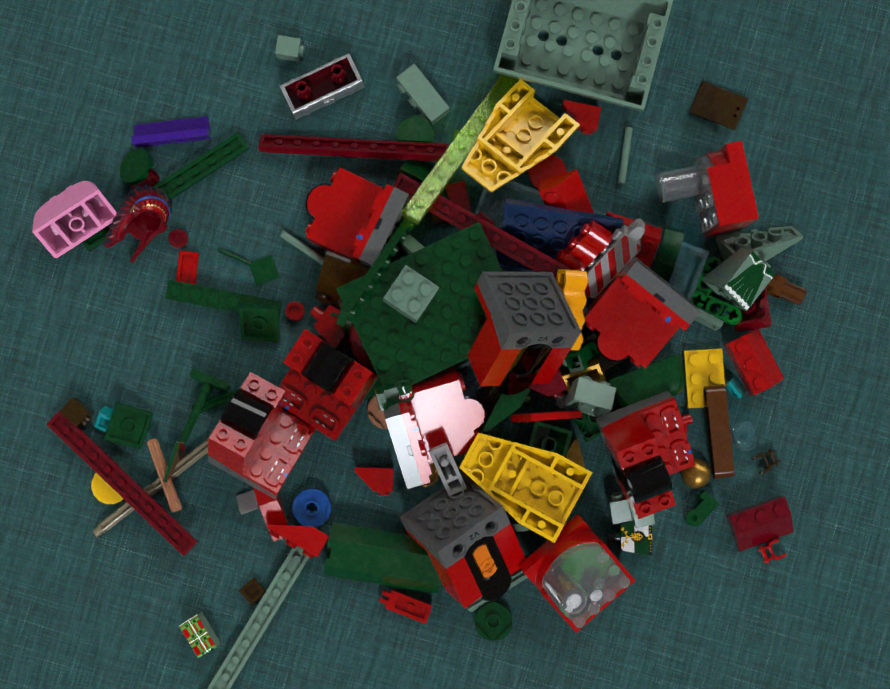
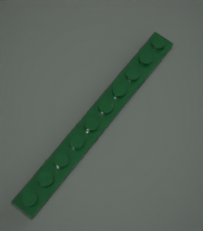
[82,132,249,252]
[336,204,426,327]

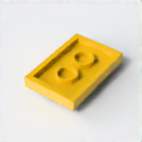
[683,349,725,408]

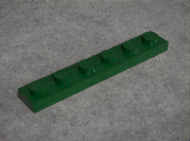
[165,280,283,319]

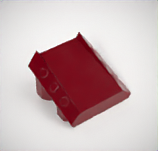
[729,287,772,333]

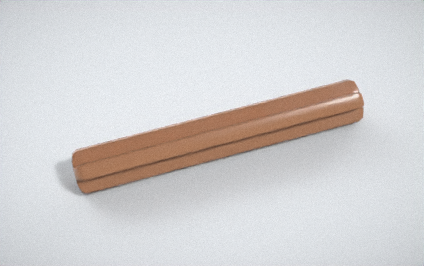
[147,439,182,512]

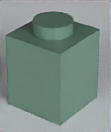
[275,35,305,62]

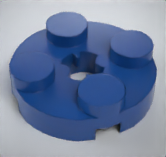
[292,489,332,528]

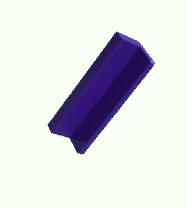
[131,116,211,148]

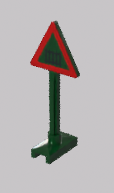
[163,369,230,483]

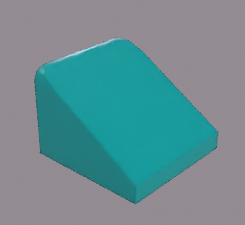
[725,376,746,399]
[94,406,113,432]

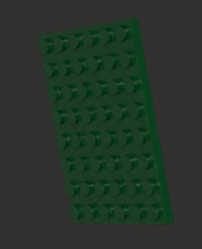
[336,222,503,385]

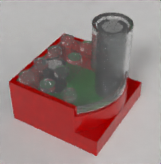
[655,141,759,237]
[519,514,635,633]

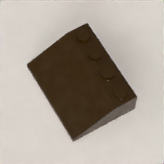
[315,251,371,309]

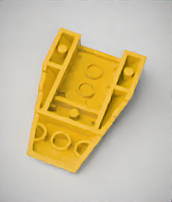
[461,79,580,193]
[459,433,593,543]

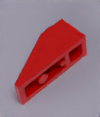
[253,487,289,542]

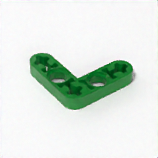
[689,257,742,325]

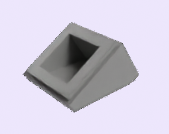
[236,490,259,515]

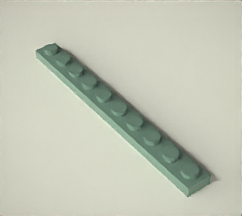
[207,546,309,689]

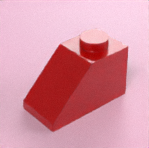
[562,100,601,135]
[354,467,394,495]

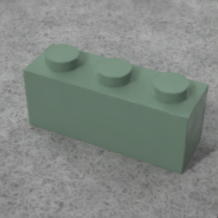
[396,64,450,125]

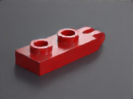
[379,589,433,624]

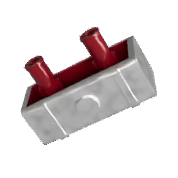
[280,53,364,120]

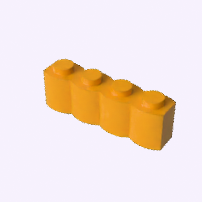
[556,269,588,350]

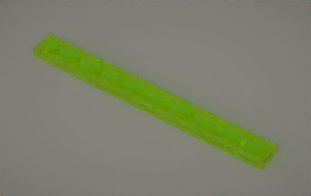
[402,75,520,225]

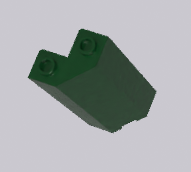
[324,522,444,594]

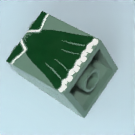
[702,247,775,311]

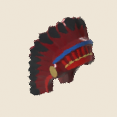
[102,184,172,263]

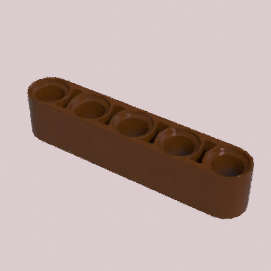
[703,384,734,479]

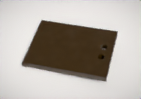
[689,81,748,131]

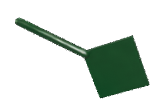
[217,248,280,286]

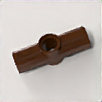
[766,274,806,305]

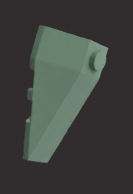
[716,226,803,262]

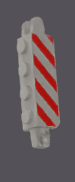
[584,218,645,298]

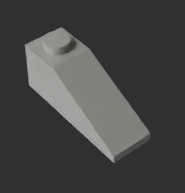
[428,442,467,496]

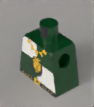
[608,521,653,555]

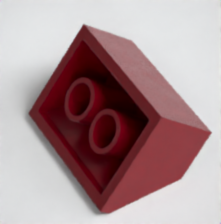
[725,496,794,552]

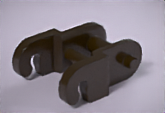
[751,449,781,475]

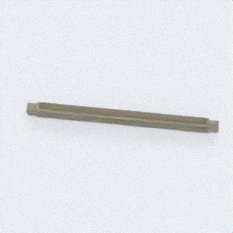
[92,439,209,537]

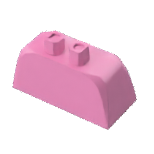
[32,181,117,258]

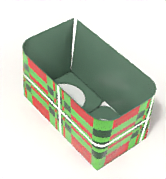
[179,611,220,658]

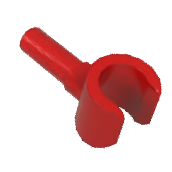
[681,414,693,433]

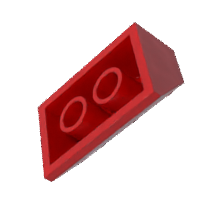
[539,169,595,214]
[724,329,784,396]

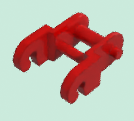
[757,538,787,564]

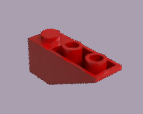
[267,525,329,559]

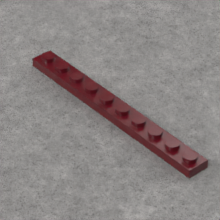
[258,134,450,162]
[393,173,570,279]
[46,410,199,556]

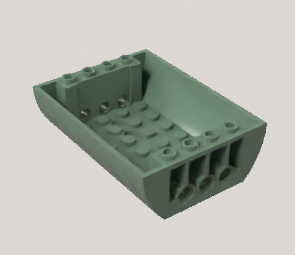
[493,0,673,112]

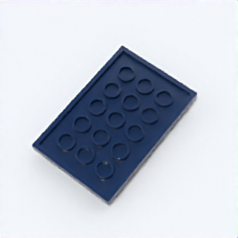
[496,198,623,272]

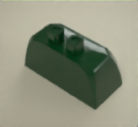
[605,353,684,409]

